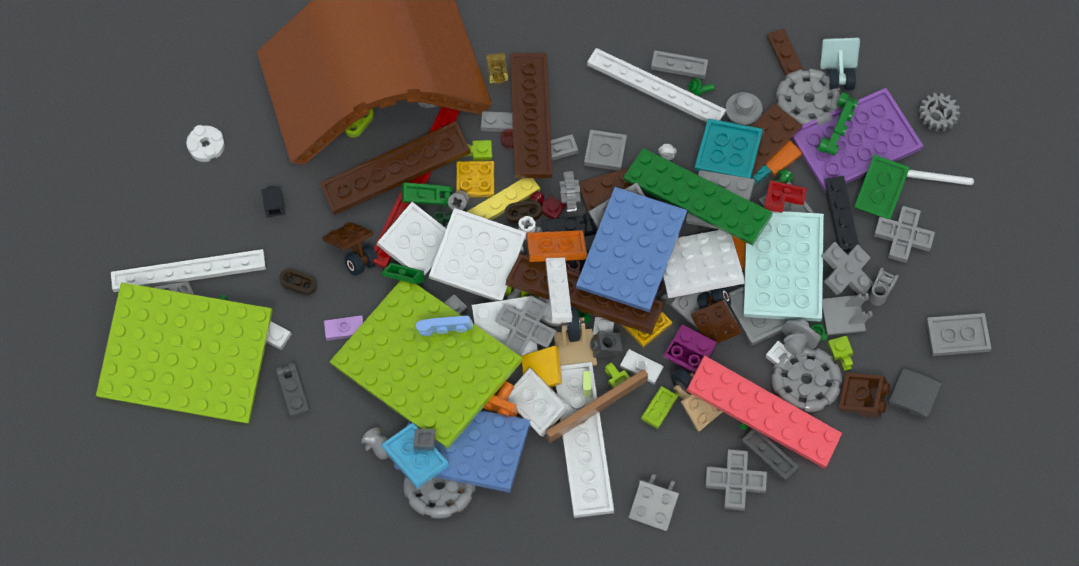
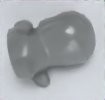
[361,427,389,460]

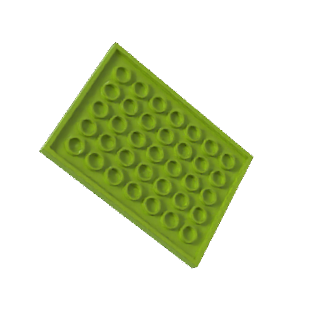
[329,280,523,449]
[96,282,273,424]

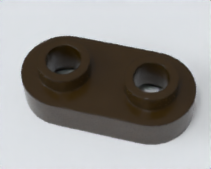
[504,200,543,223]
[279,269,317,295]

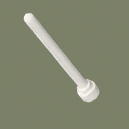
[907,170,974,185]

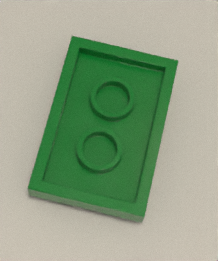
[854,155,910,219]

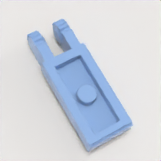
[416,316,473,336]

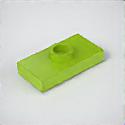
[641,386,678,429]

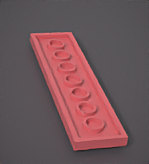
[686,356,842,468]

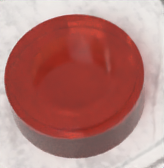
[500,129,513,149]

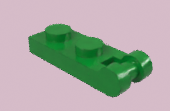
[401,183,453,207]

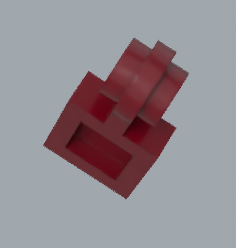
[529,191,566,219]

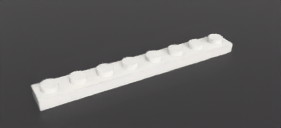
[587,48,726,122]
[111,249,266,292]

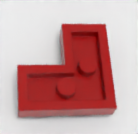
[764,180,807,213]

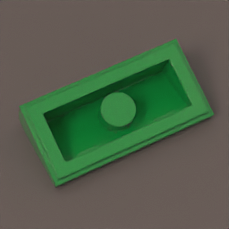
[381,263,425,284]

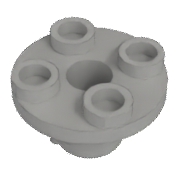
[725,92,763,126]
[782,319,821,355]

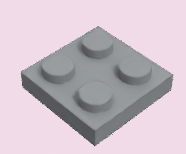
[584,130,627,171]

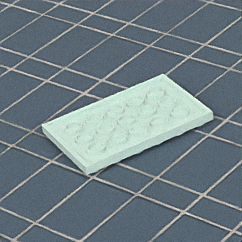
[743,211,823,322]

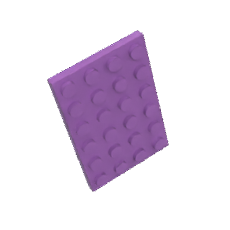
[792,88,923,193]

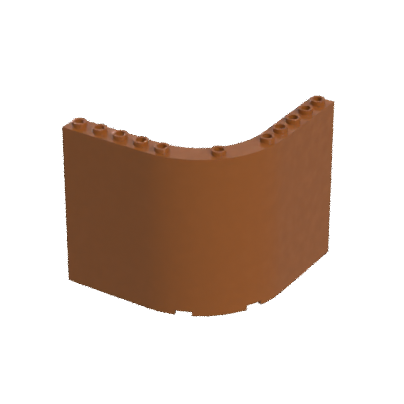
[257,0,492,165]

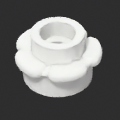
[658,144,676,160]

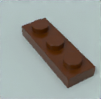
[767,29,804,76]

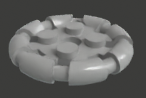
[776,69,841,126]
[771,346,842,413]
[403,477,476,519]

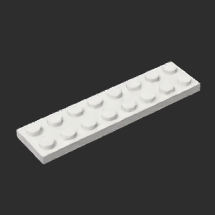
[555,362,614,518]

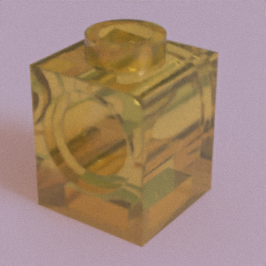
[486,52,508,83]

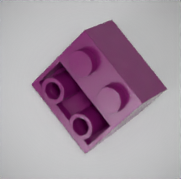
[663,325,717,373]

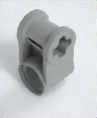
[869,267,899,306]

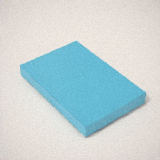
[381,423,449,489]

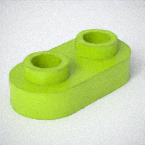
[345,109,374,138]

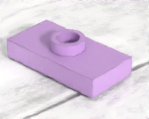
[324,315,363,341]

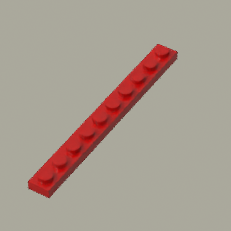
[373,107,460,269]

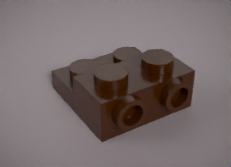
[839,373,890,418]

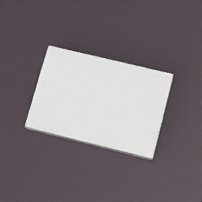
[507,368,569,437]

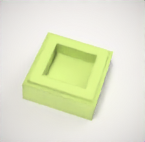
[583,371,591,397]

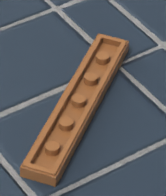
[546,369,648,444]

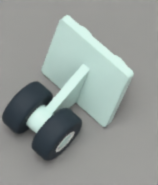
[820,38,860,90]

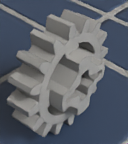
[919,93,960,132]
[559,171,581,212]

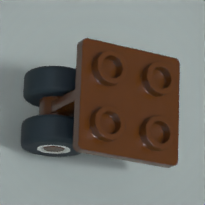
[322,222,378,275]
[691,287,742,344]

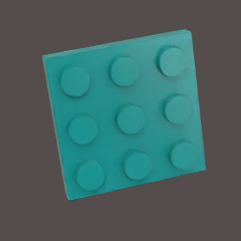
[695,118,763,179]

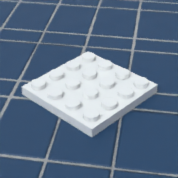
[429,208,526,301]
[663,229,745,298]

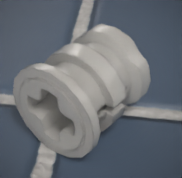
[448,190,469,210]

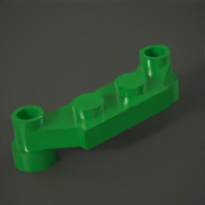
[817,92,858,156]

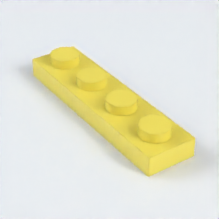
[467,178,540,220]

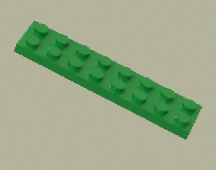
[623,148,773,246]

